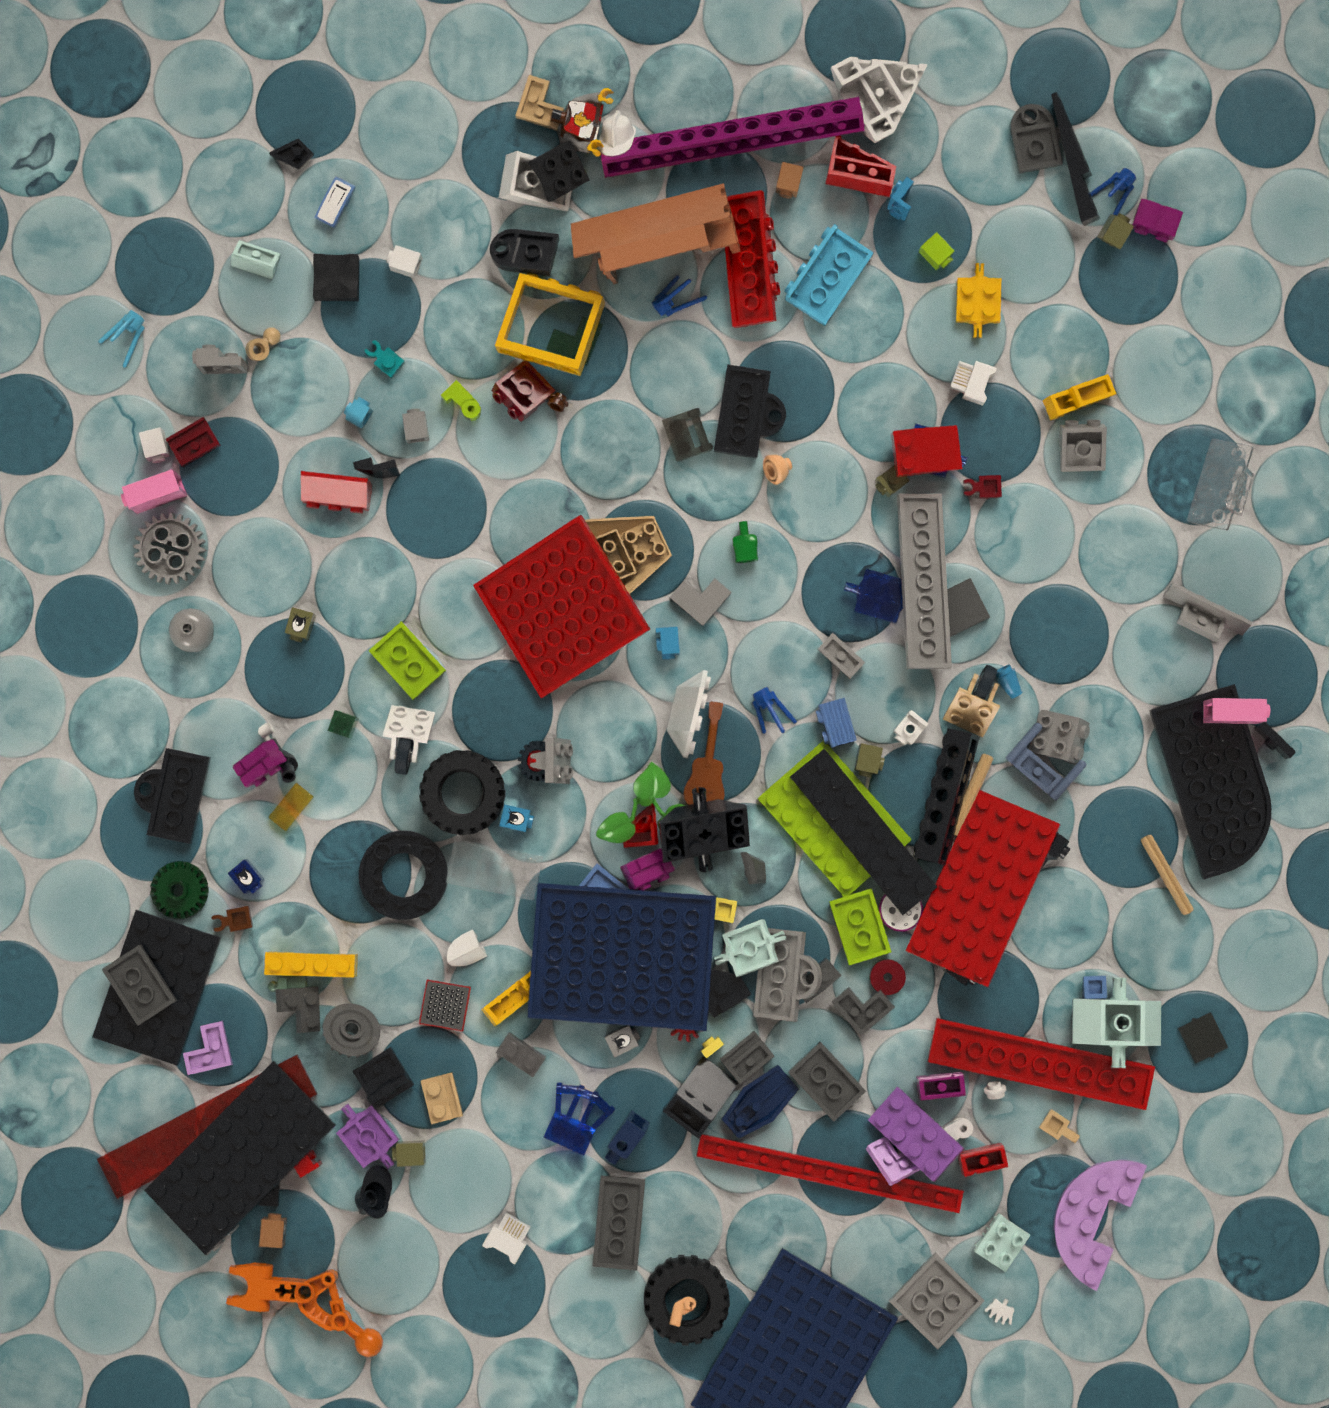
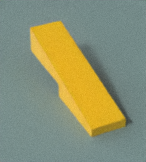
[481,971,531,1027]

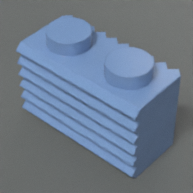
[815,698,857,748]

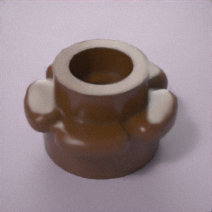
[547,392,569,412]

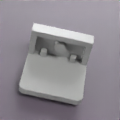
[1029,710,1090,765]

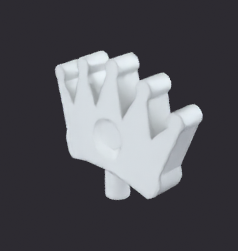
[984,1298,1014,1325]

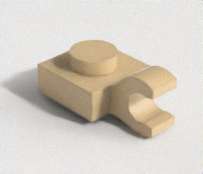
[1039,1109,1080,1143]

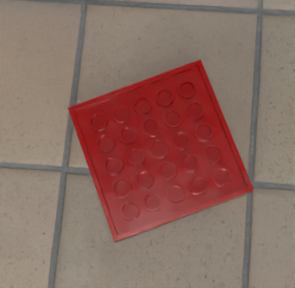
[473,515,651,698]

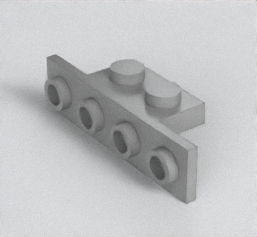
[1163,583,1252,642]

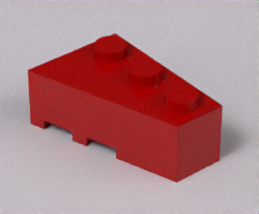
[825,135,897,197]

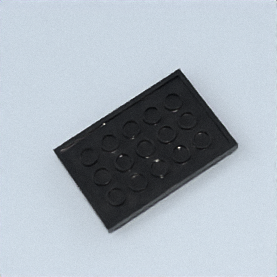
[92,910,221,1065]

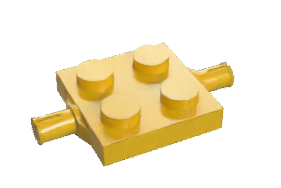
[956,263,1002,338]

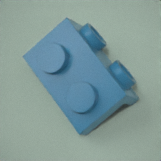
[887,177,914,221]

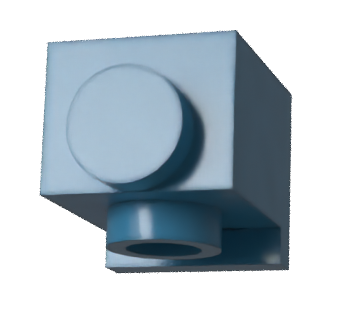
[655,627,680,660]

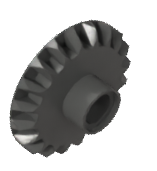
[322,1003,380,1058]

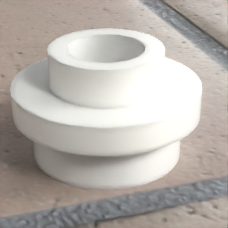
[984,1081,1006,1100]

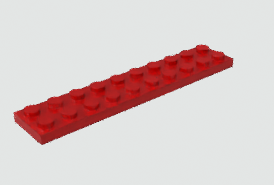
[927,1018,1155,1110]

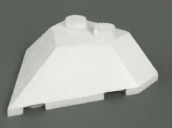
[831,57,928,143]

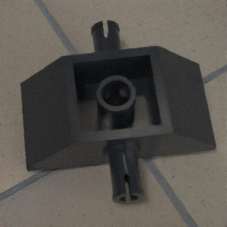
[659,787,750,872]

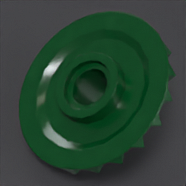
[150,861,209,919]

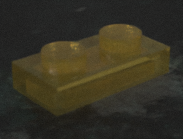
[268,783,314,831]

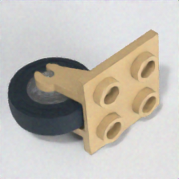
[943,665,1000,737]

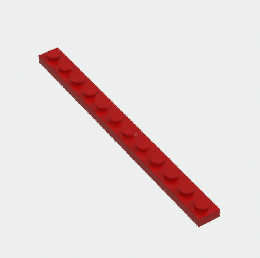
[696,1134,964,1213]

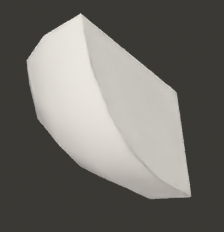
[447,929,487,967]

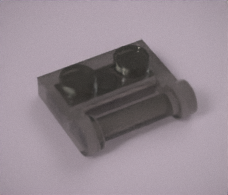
[662,408,714,462]

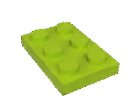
[369,621,446,700]
[829,888,892,966]

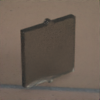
[1177,1012,1228,1064]

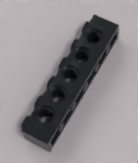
[914,728,980,866]

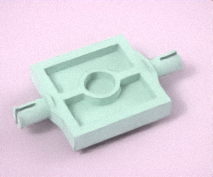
[714,919,786,977]

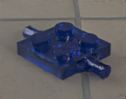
[844,569,903,624]

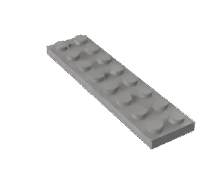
[897,494,952,669]

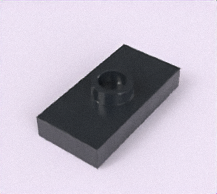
[1254,722,1296,759]

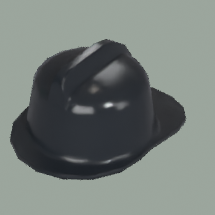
[355,1165,392,1219]

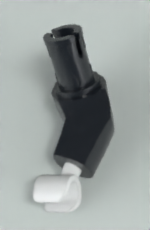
[258,722,298,783]

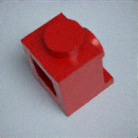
[295,1150,322,1178]

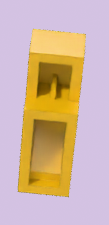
[1042,374,1116,420]

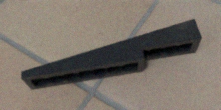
[1051,92,1101,226]

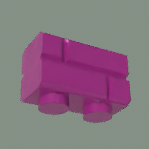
[232,739,286,788]
[620,848,675,891]
[916,1071,966,1101]

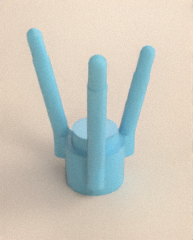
[98,310,145,368]

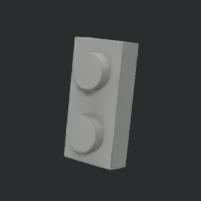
[817,633,865,679]

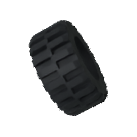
[419,750,506,835]
[644,1254,730,1346]

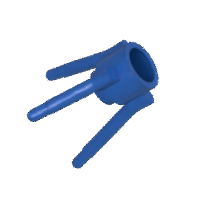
[1090,168,1137,215]
[651,275,707,317]
[752,687,797,734]

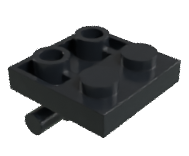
[352,1047,415,1109]

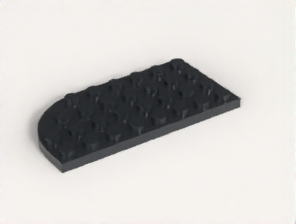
[1149,684,1272,879]

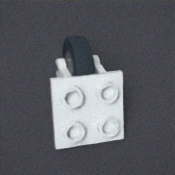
[383,705,435,775]

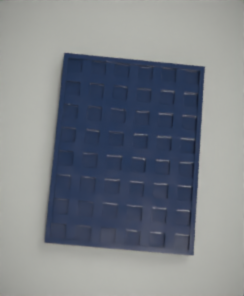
[690,1248,898,1408]

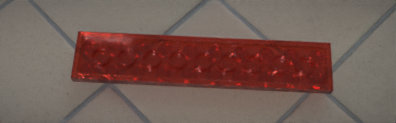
[97,1054,318,1199]

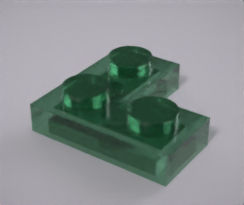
[546,316,603,366]

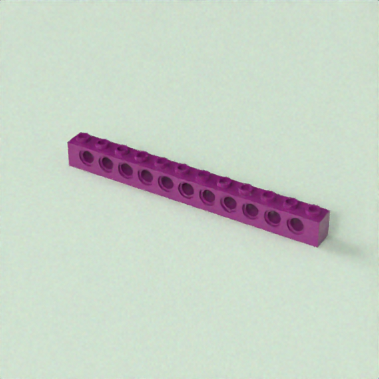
[601,97,865,178]

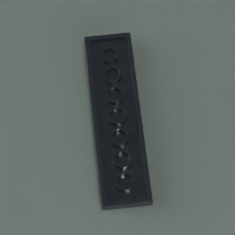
[790,749,937,915]

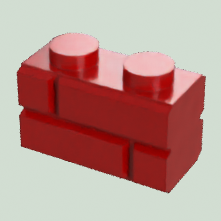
[958,1142,1009,1177]

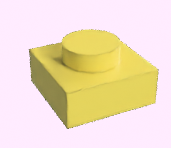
[715,897,737,923]
[701,1036,724,1058]

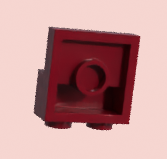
[491,360,556,422]

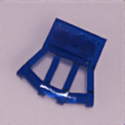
[543,1082,616,1156]

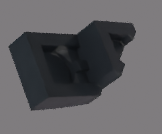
[353,457,400,479]

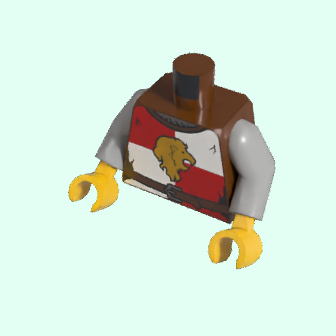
[550,88,614,157]

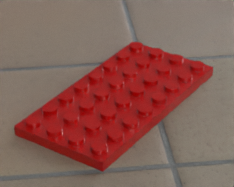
[906,790,1061,988]

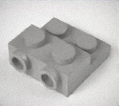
[192,345,248,374]
[1059,420,1107,472]

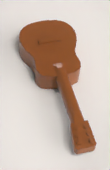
[683,701,725,805]

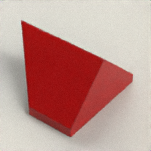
[623,804,658,848]

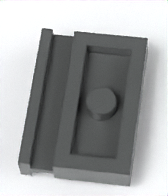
[720,1031,774,1084]

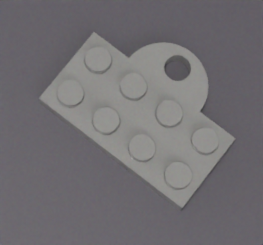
[753,928,822,1022]

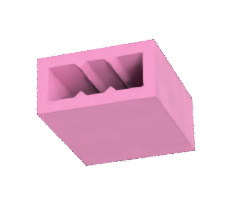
[121,469,187,514]
[1203,698,1270,724]

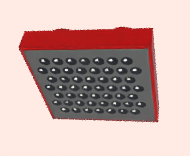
[419,979,471,1031]

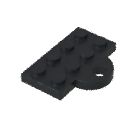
[714,364,786,459]
[134,748,211,844]

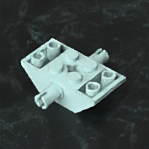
[1072,977,1161,1068]

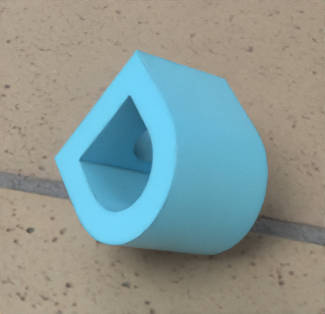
[344,397,373,428]

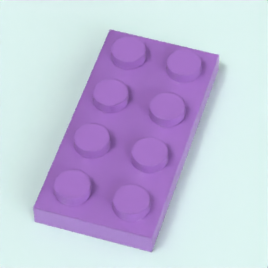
[868,1087,965,1182]

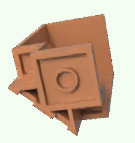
[571,183,741,284]

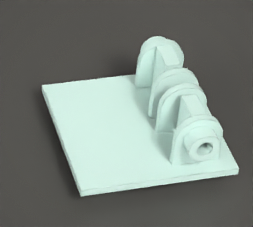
[974,1213,1030,1272]

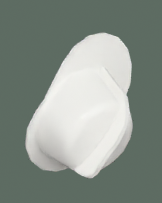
[598,110,636,157]

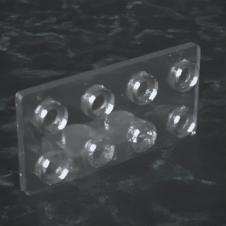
[1187,439,1254,530]

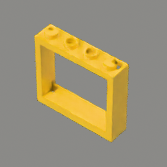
[495,273,605,376]

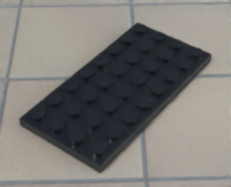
[144,1061,337,1256]

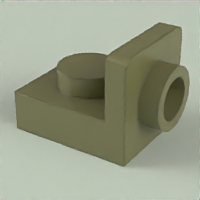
[875,465,910,498]

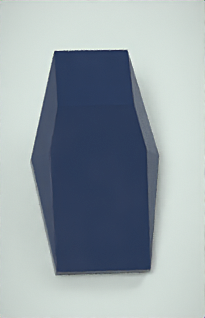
[722,1065,799,1139]

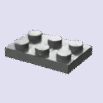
[101,944,177,1026]
[788,1042,866,1122]

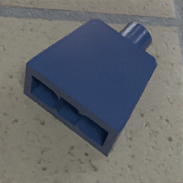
[605,1110,650,1165]

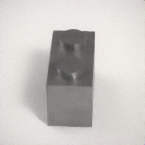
[496,1032,546,1077]

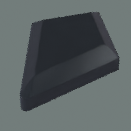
[269,138,314,170]

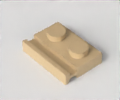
[421,1072,463,1124]

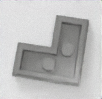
[669,578,732,626]

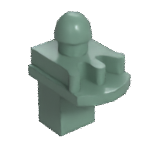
[268,976,308,992]

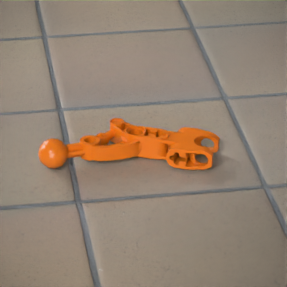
[226,1262,383,1357]

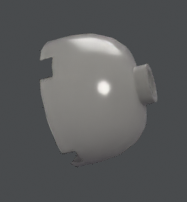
[169,608,214,652]

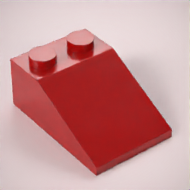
[891,425,962,478]

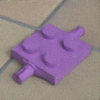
[336,1104,400,1169]

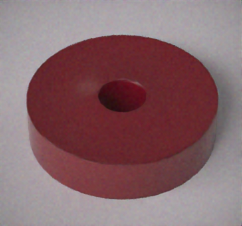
[869,959,906,995]

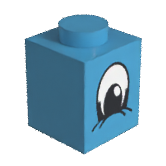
[500,804,534,832]

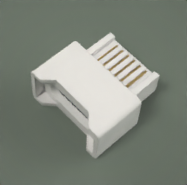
[949,361,997,406]
[482,1213,530,1264]

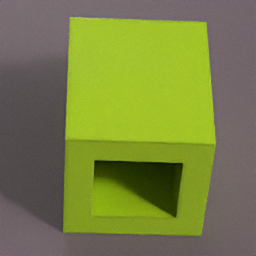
[919,232,954,271]

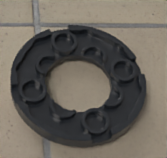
[359,831,448,920]

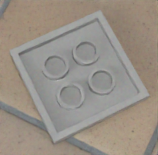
[889,1252,985,1349]

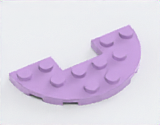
[1054,1160,1147,1291]

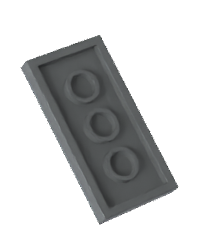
[592,1175,645,1270]

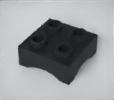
[528,140,590,202]
[313,254,359,301]

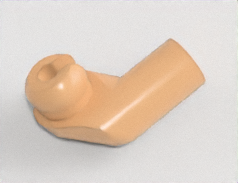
[669,1297,696,1327]

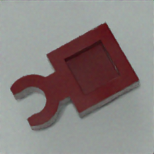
[963,475,1002,499]

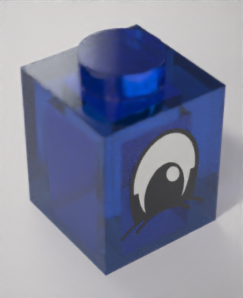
[228,859,265,894]

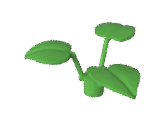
[596,762,686,843]

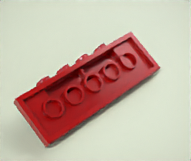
[725,190,780,328]

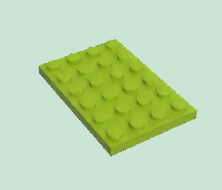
[757,740,912,897]

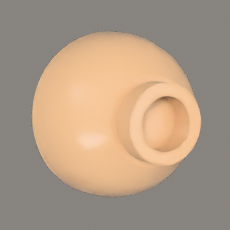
[763,455,792,485]

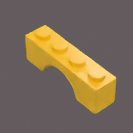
[264,951,358,978]

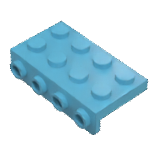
[784,224,874,326]

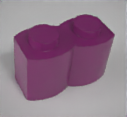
[1131,199,1183,242]

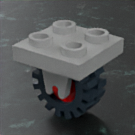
[518,738,573,784]

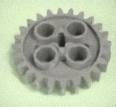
[133,512,207,585]

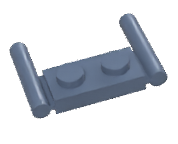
[1006,723,1086,801]

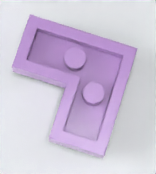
[183,1021,233,1075]
[866,1137,920,1186]

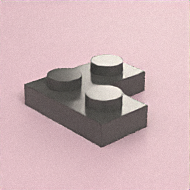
[276,986,320,1033]
[832,987,895,1036]

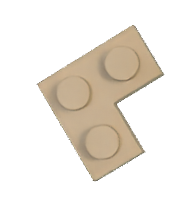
[516,75,564,131]

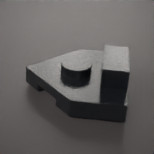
[708,969,752,1018]

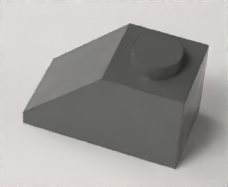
[803,958,842,1003]

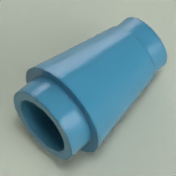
[995,664,1023,699]

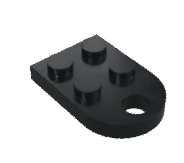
[490,229,560,276]

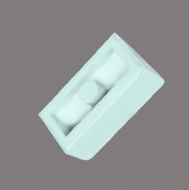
[231,240,281,279]

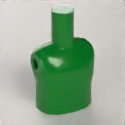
[732,521,758,563]

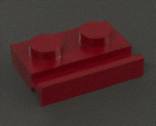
[166,417,221,467]

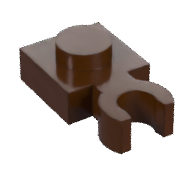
[211,906,253,932]

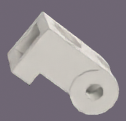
[942,1117,973,1140]

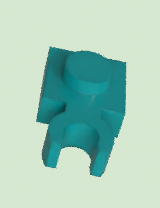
[364,340,405,378]

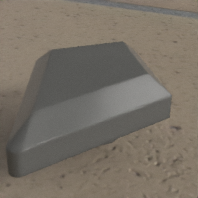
[741,852,766,884]

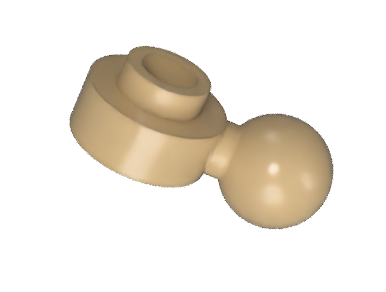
[245,327,281,361]

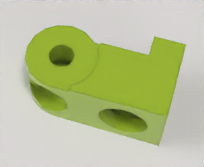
[441,380,481,421]

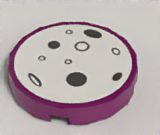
[879,894,923,932]

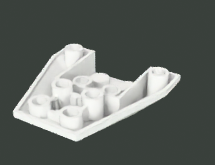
[667,670,711,759]

